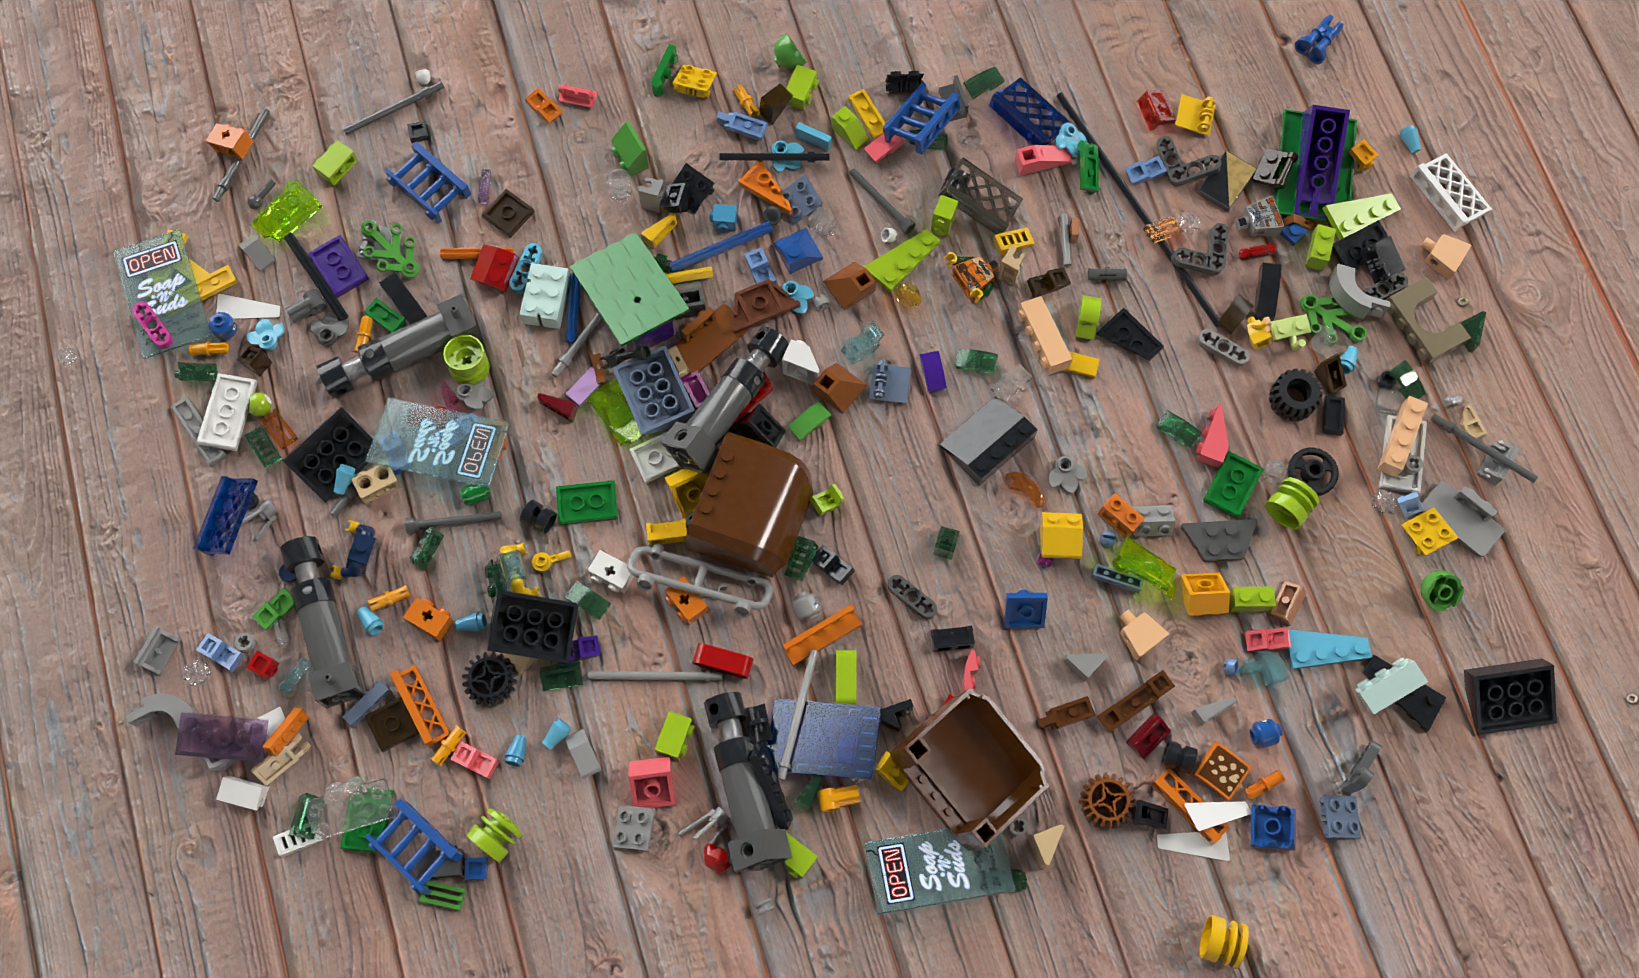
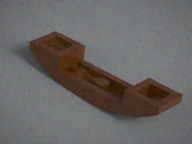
[1097,670,1175,733]

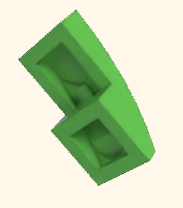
[788,401,832,441]
[252,588,295,630]

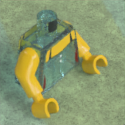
[496,542,542,597]

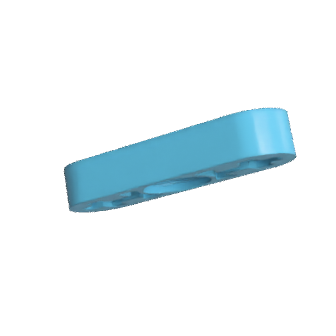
[509,243,543,294]

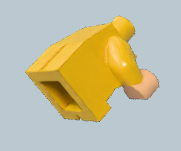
[1247,316,1272,351]

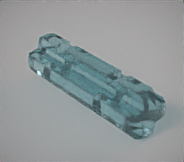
[277,657,311,694]

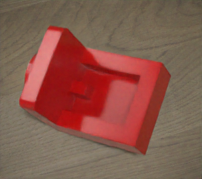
[246,650,280,680]

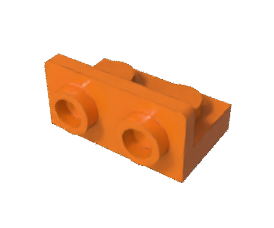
[1098,493,1145,540]

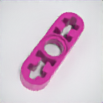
[132,302,173,349]

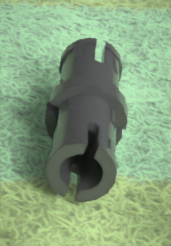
[1088,267,1127,282]

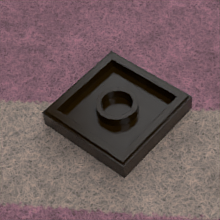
[482,189,535,238]
[365,697,420,752]

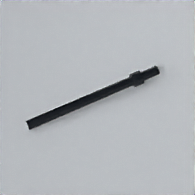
[719,151,830,163]

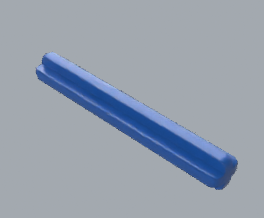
[566,273,580,343]

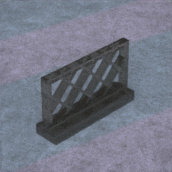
[939,157,1023,235]

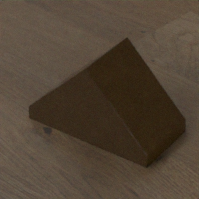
[759,84,794,125]
[237,346,273,377]
[1314,353,1347,395]

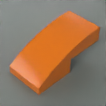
[525,88,563,124]

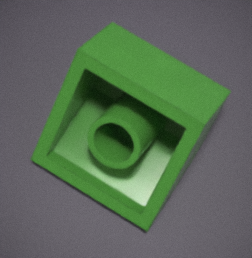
[610,121,649,177]

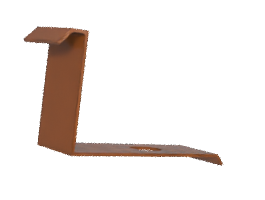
[1282,214,1318,230]
[591,353,607,384]

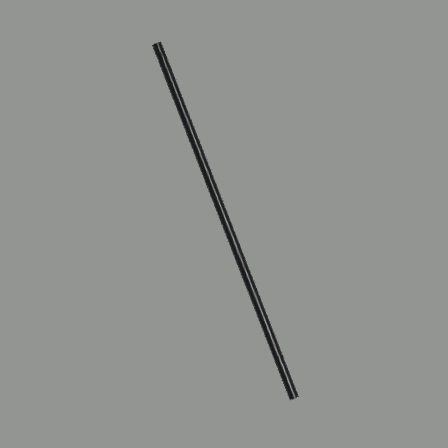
[1056,92,1219,327]

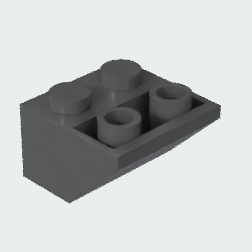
[673,280,706,318]

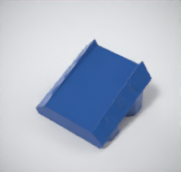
[1251,805,1296,851]

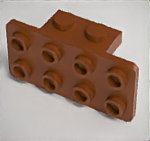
[672,304,749,374]

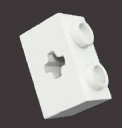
[588,550,634,593]

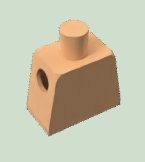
[1420,234,1471,280]
[1120,609,1169,661]

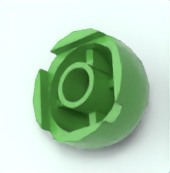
[773,33,807,71]
[1420,570,1464,611]

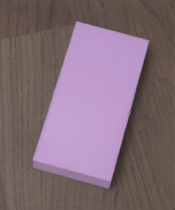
[566,367,603,408]

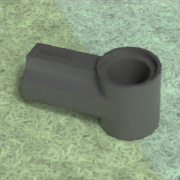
[285,289,327,323]

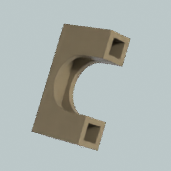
[1387,277,1471,365]

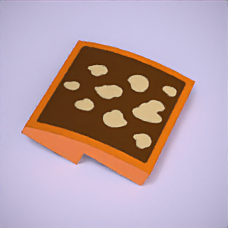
[1192,741,1251,801]

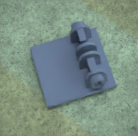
[782,174,823,225]
[869,360,911,404]
[1320,795,1361,839]

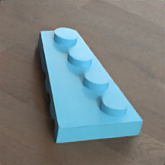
[1287,630,1372,670]

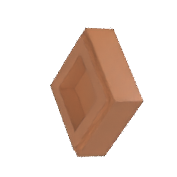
[1069,218,1079,243]

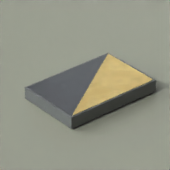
[1197,150,1257,212]

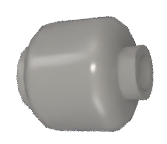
[792,591,821,623]

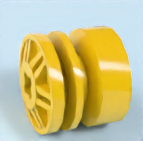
[1199,914,1249,969]

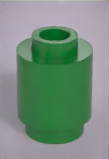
[460,481,491,505]

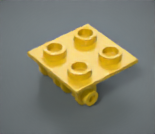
[672,65,717,99]
[1175,94,1216,136]
[1401,507,1459,556]

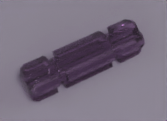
[478,169,492,204]

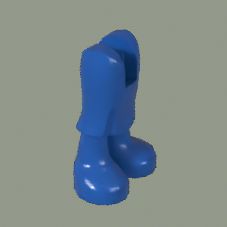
[1295,15,1344,64]

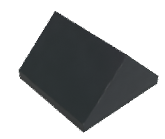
[739,403,786,448]

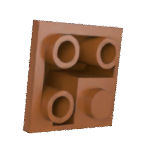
[823,262,876,310]
[813,363,867,414]

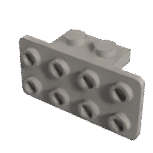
[1422,481,1504,557]

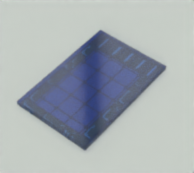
[767,699,882,780]

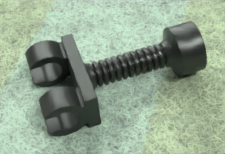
[599,344,651,369]

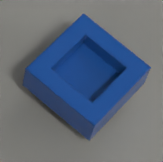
[1280,222,1308,246]
[465,857,488,880]

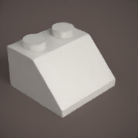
[782,339,819,385]

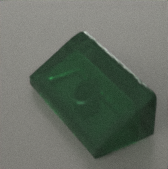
[539,661,583,691]
[289,793,325,839]

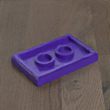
[308,235,369,298]

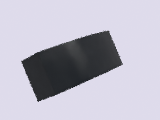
[1254,262,1282,321]
[379,272,428,325]

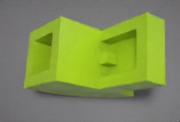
[1075,295,1101,340]

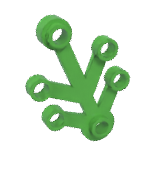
[361,220,419,278]
[1300,294,1367,346]

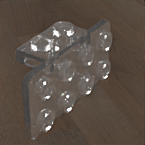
[303,776,397,840]

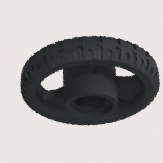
[1287,447,1339,496]

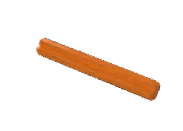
[440,248,514,259]

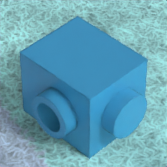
[710,204,737,232]

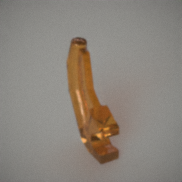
[1005,472,1044,508]

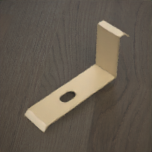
[667,345,690,377]

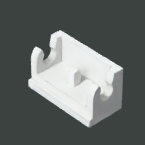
[216,776,270,810]

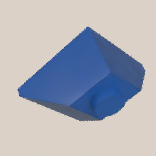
[773,228,823,274]

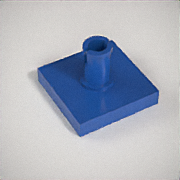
[1004,590,1048,628]

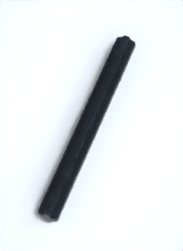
[284,233,348,321]

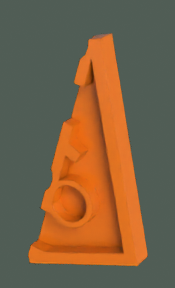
[738,161,793,215]

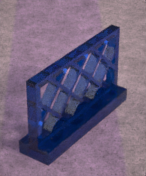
[989,77,1071,145]
[193,476,258,556]

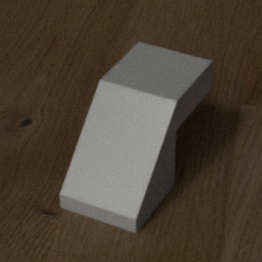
[565,729,602,779]

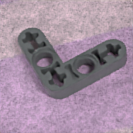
[1157,136,1221,186]
[1171,223,1229,275]
[1341,740,1382,794]

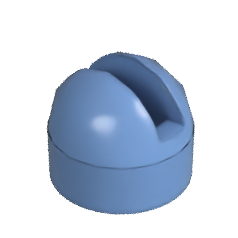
[1099,531,1116,548]
[1223,659,1239,675]

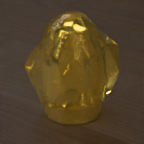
[894,282,922,307]

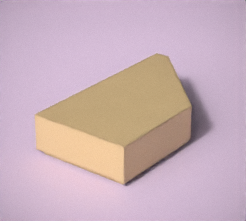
[1459,404,1488,439]

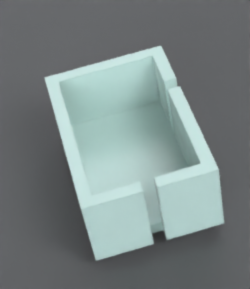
[519,263,570,329]
[1354,658,1428,714]

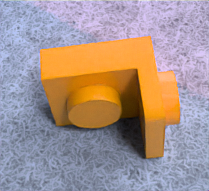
[1348,139,1378,172]

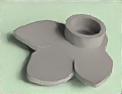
[456,379,495,410]
[1049,456,1087,493]

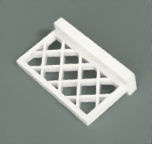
[1410,153,1492,232]

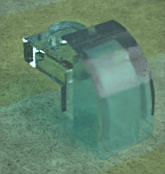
[841,321,884,364]
[1239,651,1290,686]

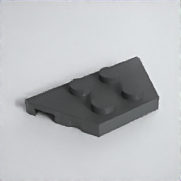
[1181,519,1257,562]

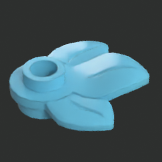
[1056,123,1087,158]
[772,141,804,173]
[782,281,814,314]
[247,319,284,351]

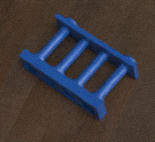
[883,82,961,154]
[384,141,471,223]
[365,798,464,895]

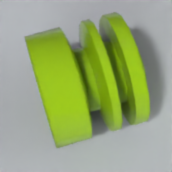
[443,335,490,385]
[1265,477,1320,530]
[466,807,523,863]

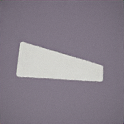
[216,294,280,319]
[1184,802,1251,831]
[1157,830,1230,861]

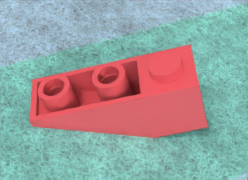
[1015,145,1072,176]
[1196,404,1229,468]

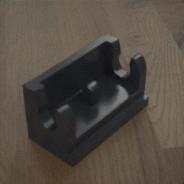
[931,625,975,652]

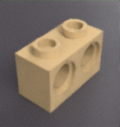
[351,461,402,504]

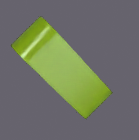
[836,650,856,708]

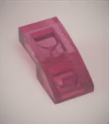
[441,381,462,422]

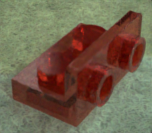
[1137,90,1176,130]

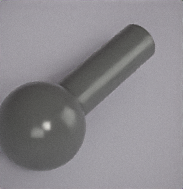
[248,179,276,209]
[330,484,358,518]

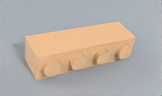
[1017,296,1072,375]
[1377,396,1428,477]

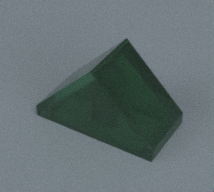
[1460,311,1486,353]
[933,526,960,560]

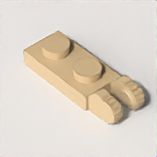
[251,733,311,786]

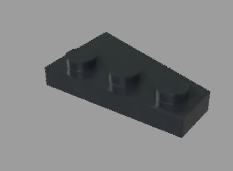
[1332,220,1388,272]
[1096,308,1164,361]

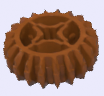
[1079,773,1136,830]

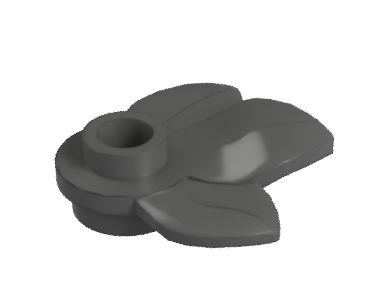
[310,311,349,346]

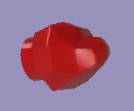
[704,843,731,874]

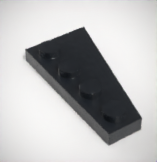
[1362,655,1446,732]
[749,739,793,830]

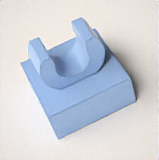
[1397,492,1424,517]

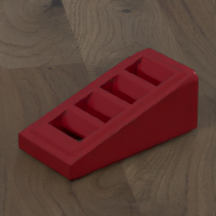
[537,393,577,422]

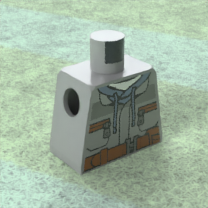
[1235,196,1284,237]

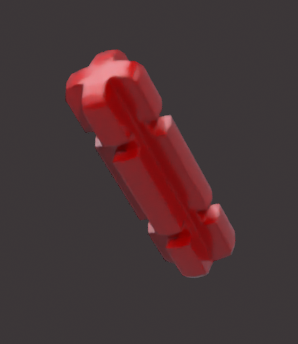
[1239,243,1276,260]

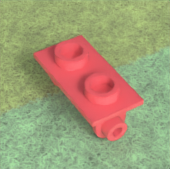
[558,84,598,108]

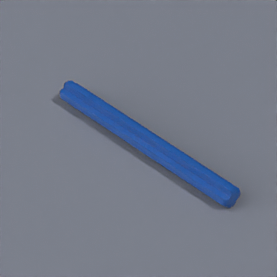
[669,222,772,273]

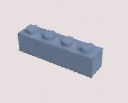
[1091,563,1144,593]
[343,681,392,728]

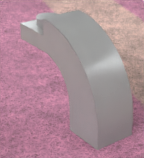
[1329,263,1390,319]
[125,694,205,735]

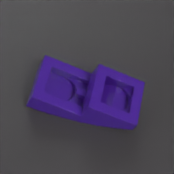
[920,351,947,392]
[559,635,601,664]

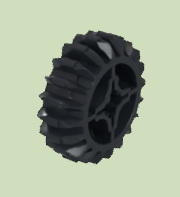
[462,652,518,707]

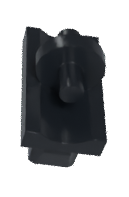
[745,704,773,744]

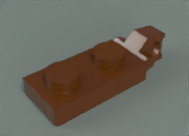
[1037,696,1095,730]

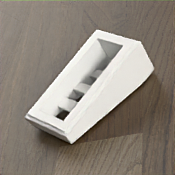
[273,821,323,857]

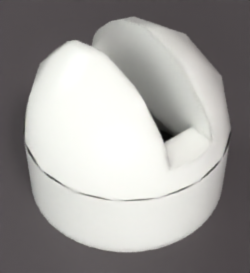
[415,69,431,85]
[881,227,897,243]

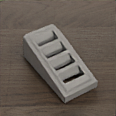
[1191,697,1237,726]

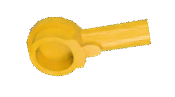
[532,550,572,572]

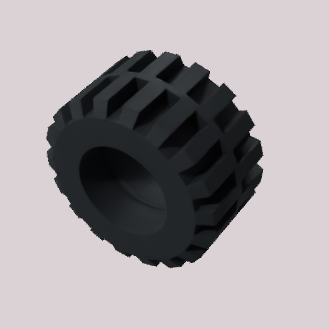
[1269,368,1323,421]

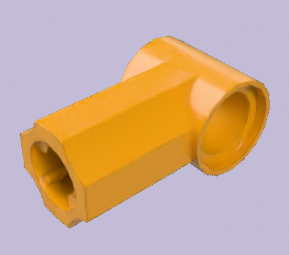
[817,785,860,813]

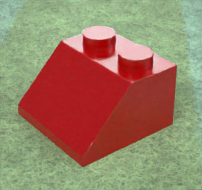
[470,245,519,293]

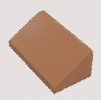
[1269,581,1306,626]

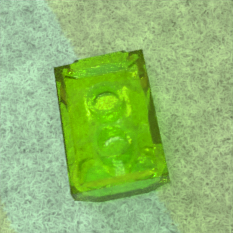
[250,180,322,242]
[588,379,646,446]
[1112,536,1176,599]

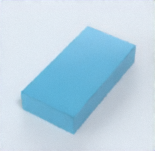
[796,122,832,151]

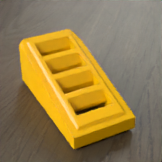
[641,213,677,249]
[993,228,1035,256]

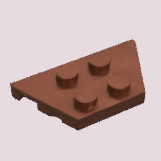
[733,279,801,334]

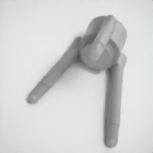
[229,500,278,541]
[678,807,730,845]

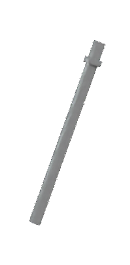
[777,650,818,781]
[588,670,722,682]

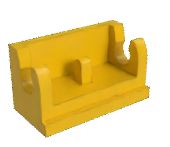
[646,518,687,546]

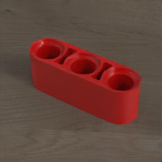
[692,643,754,679]

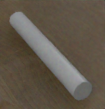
[1060,213,1071,267]

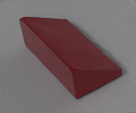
[1126,714,1171,759]

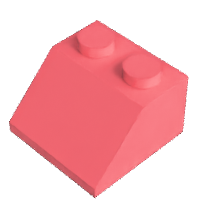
[629,757,676,808]

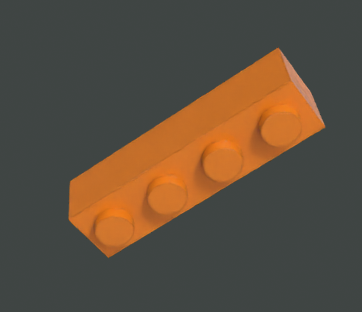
[262,708,309,757]

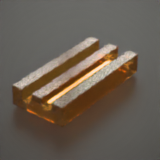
[1143,216,1183,243]
[259,408,299,450]

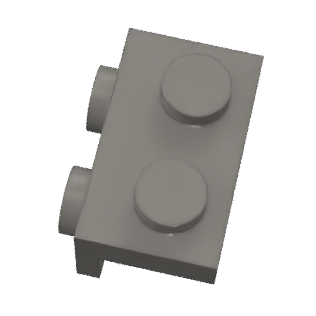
[1132,505,1175,537]

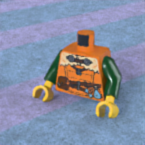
[943,252,999,303]

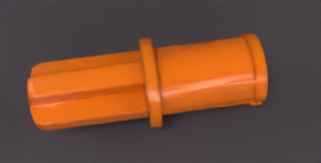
[1245,770,1285,800]

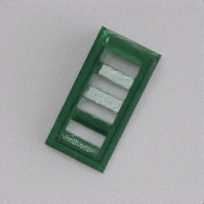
[244,425,282,468]
[784,536,819,582]
[793,769,824,812]

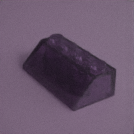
[175,711,269,762]

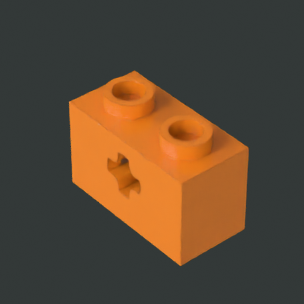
[206,123,254,159]
[664,576,709,625]
[403,597,454,641]

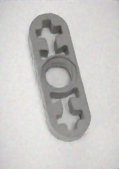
[1197,329,1250,367]

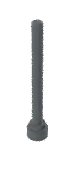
[849,169,916,234]
[405,511,502,534]

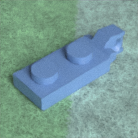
[717,111,768,142]

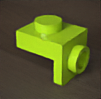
[810,484,845,516]

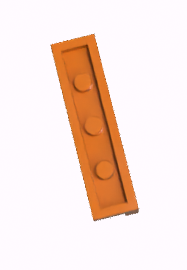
[783,604,862,667]
[390,665,450,747]
[1151,768,1230,845]

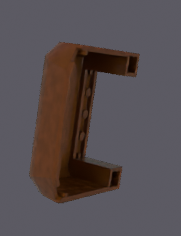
[686,432,813,578]
[890,688,1049,851]

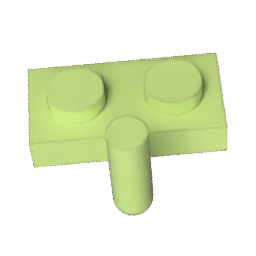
[1269,314,1311,351]

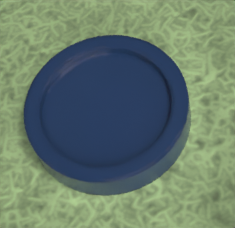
[279,564,297,582]

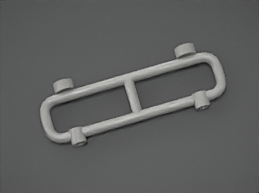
[627,543,773,617]

